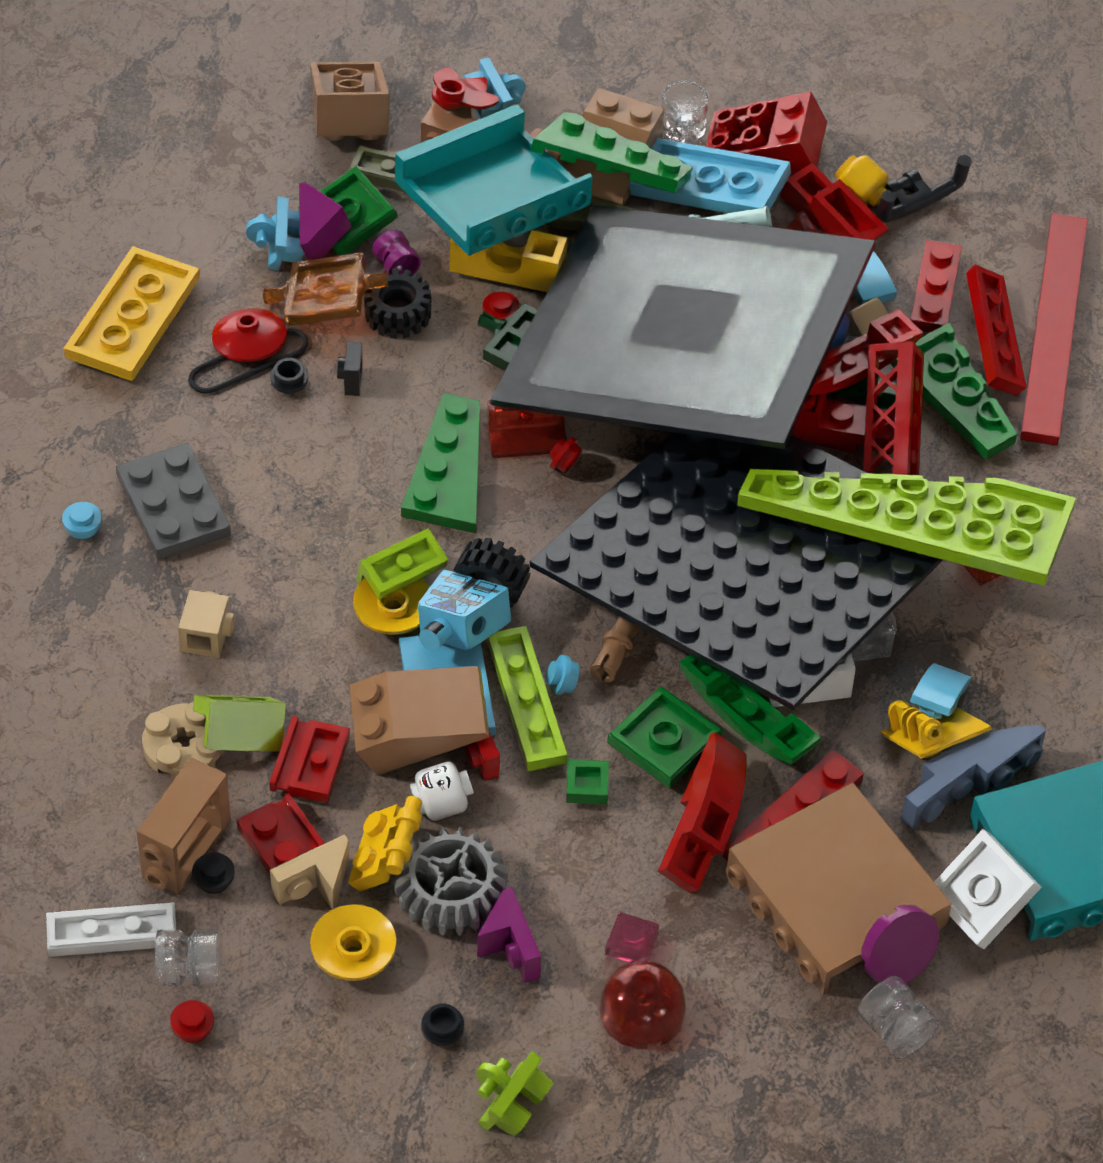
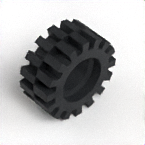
[364,269,431,339]
[453,538,531,608]

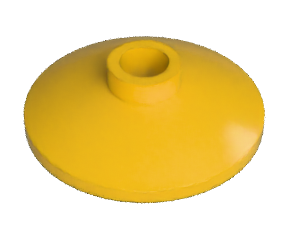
[353,578,430,635]
[310,904,396,981]

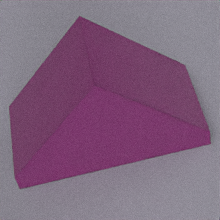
[299,182,352,264]

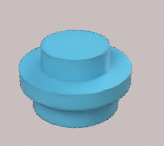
[62,502,102,539]
[546,654,579,695]

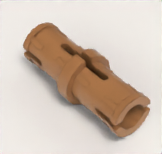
[590,616,640,683]

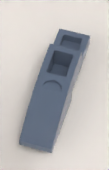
[901,725,1046,830]

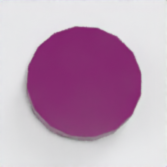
[861,905,939,986]

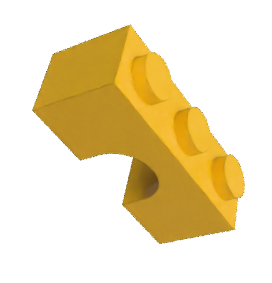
[450,230,567,292]

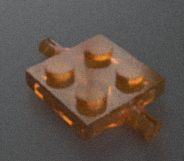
[263,252,388,326]

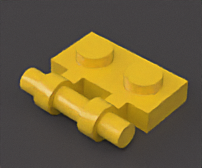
[348,796,423,892]

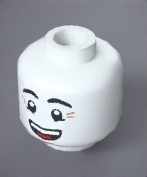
[410,761,474,821]

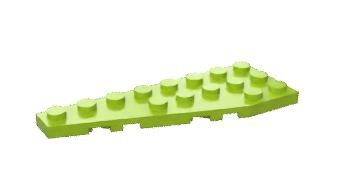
[737,469,1076,586]

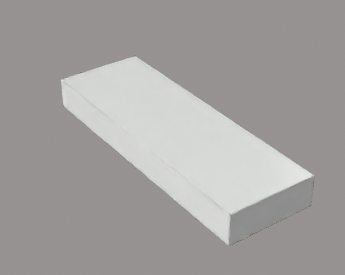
[46,902,177,957]

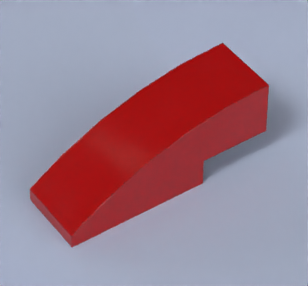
[780,163,889,240]

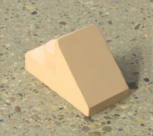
[270,834,349,909]

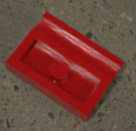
[269,716,350,803]
[237,793,325,875]

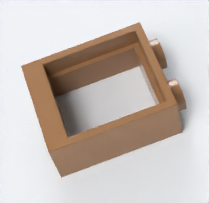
[136,757,231,895]

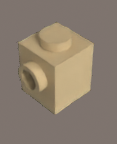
[178,590,236,658]

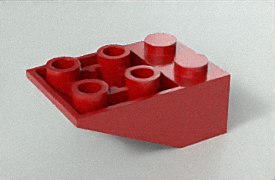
[705,92,827,177]

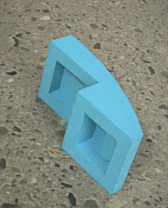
[854,251,897,306]

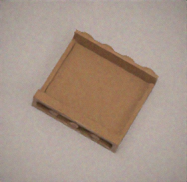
[726,783,952,995]

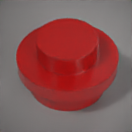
[482,291,519,320]
[548,437,583,474]
[170,1000,214,1043]

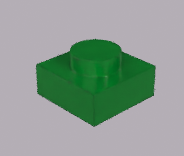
[566,759,609,804]

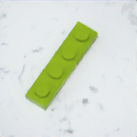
[487,626,568,772]

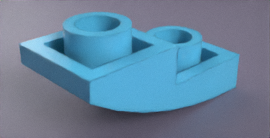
[910,663,971,719]

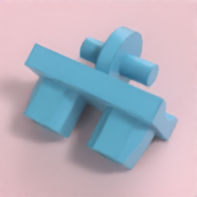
[463,57,526,119]
[246,196,304,271]

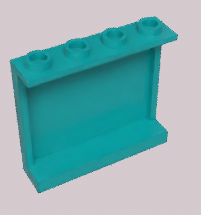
[395,104,593,256]
[969,760,1103,941]

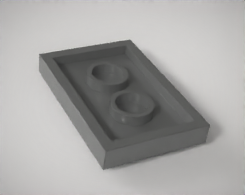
[116,443,231,560]

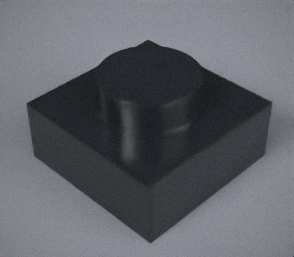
[337,342,363,396]

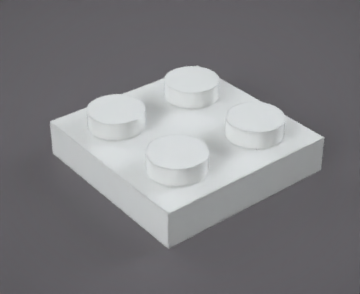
[934,829,1042,949]

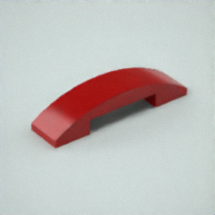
[809,309,923,395]

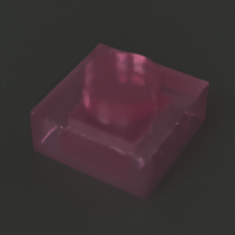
[605,912,659,967]

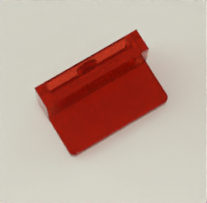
[487,398,567,458]

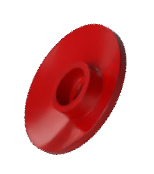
[212,308,287,362]

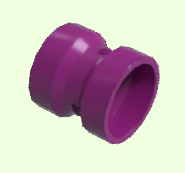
[372,230,421,277]

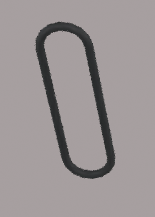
[188,328,308,394]

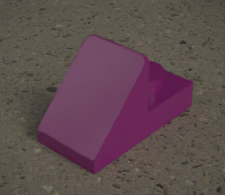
[477,887,541,983]

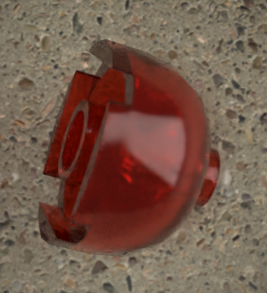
[599,960,686,1049]

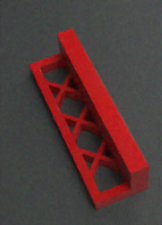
[863,341,924,475]

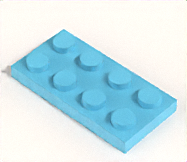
[629,138,791,213]

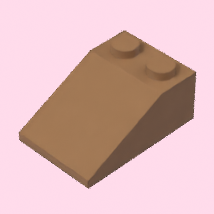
[310,61,389,141]
[562,87,664,206]
[349,666,489,776]

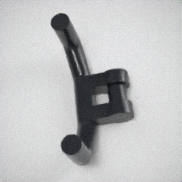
[877,155,972,223]

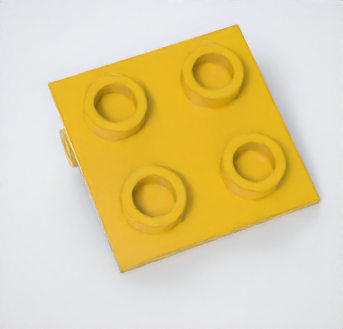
[880,700,992,759]

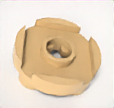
[142,702,225,779]

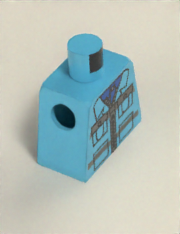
[418,570,511,650]

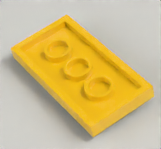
[64,246,200,381]

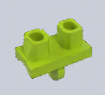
[476,1051,554,1137]

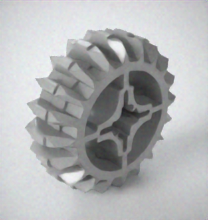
[394,827,508,937]

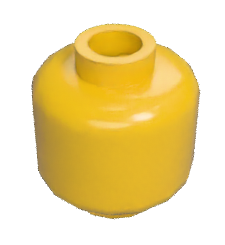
[834,155,889,207]

